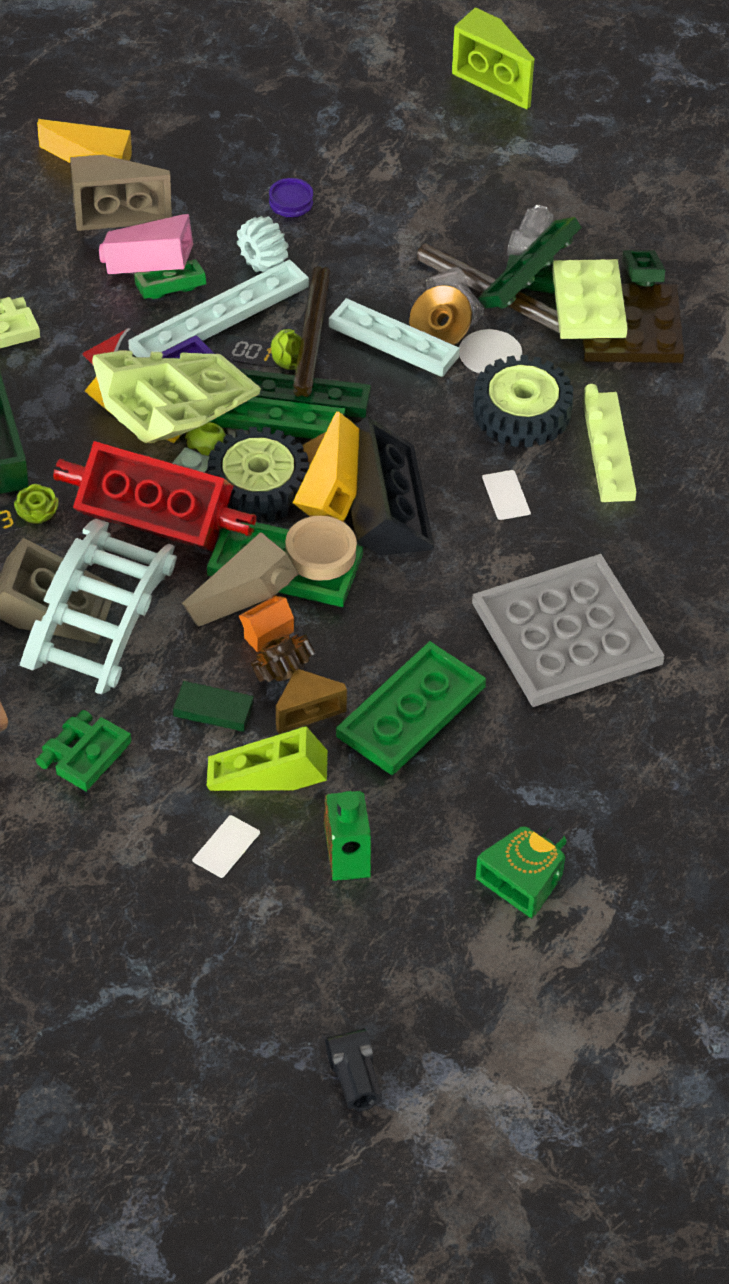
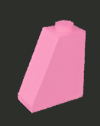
[99,214,193,274]

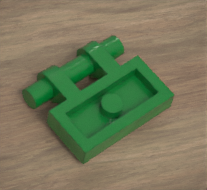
[36,710,131,792]

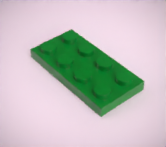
[207,522,363,607]
[336,641,486,776]

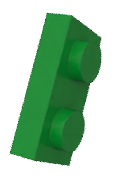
[134,259,207,299]

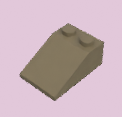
[70,154,172,231]
[0,538,117,643]

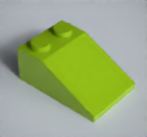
[452,7,535,109]

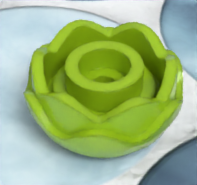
[271,329,301,370]
[185,422,226,456]
[14,484,58,524]

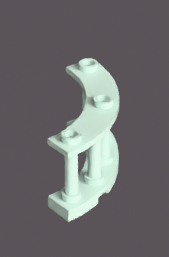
[19,519,177,694]

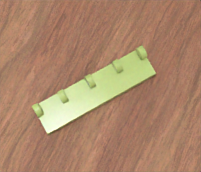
[583,384,636,502]

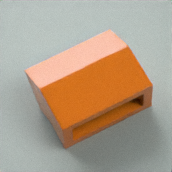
[239,595,294,652]

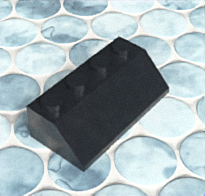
[350,416,434,555]

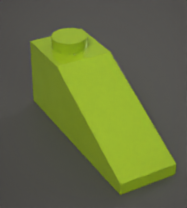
[207,726,328,791]

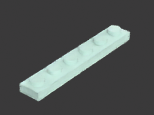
[128,259,309,357]

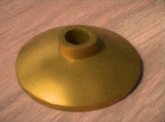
[409,286,472,345]

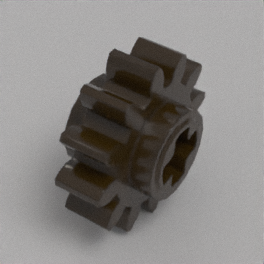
[250,634,315,682]

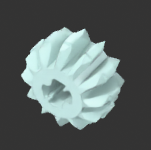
[237,216,289,272]

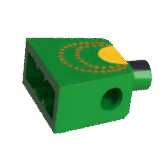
[475,827,567,919]

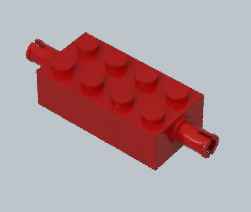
[53,441,256,552]

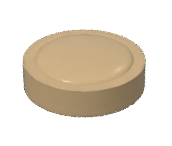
[285,516,357,580]

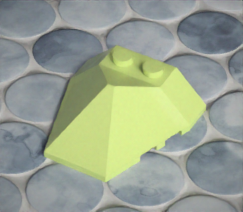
[92,351,261,443]

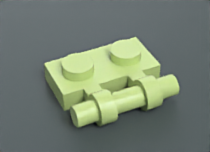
[0,297,40,348]

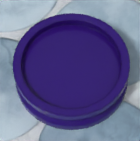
[269,178,313,217]

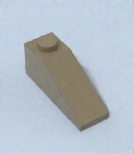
[182,533,298,627]

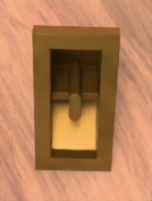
[276,669,347,734]

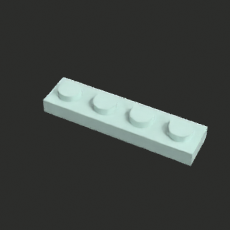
[329,298,460,377]

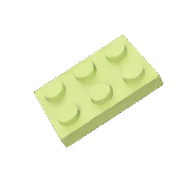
[552,259,627,339]

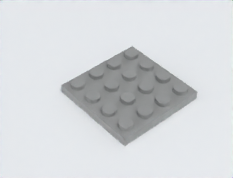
[472,554,665,707]

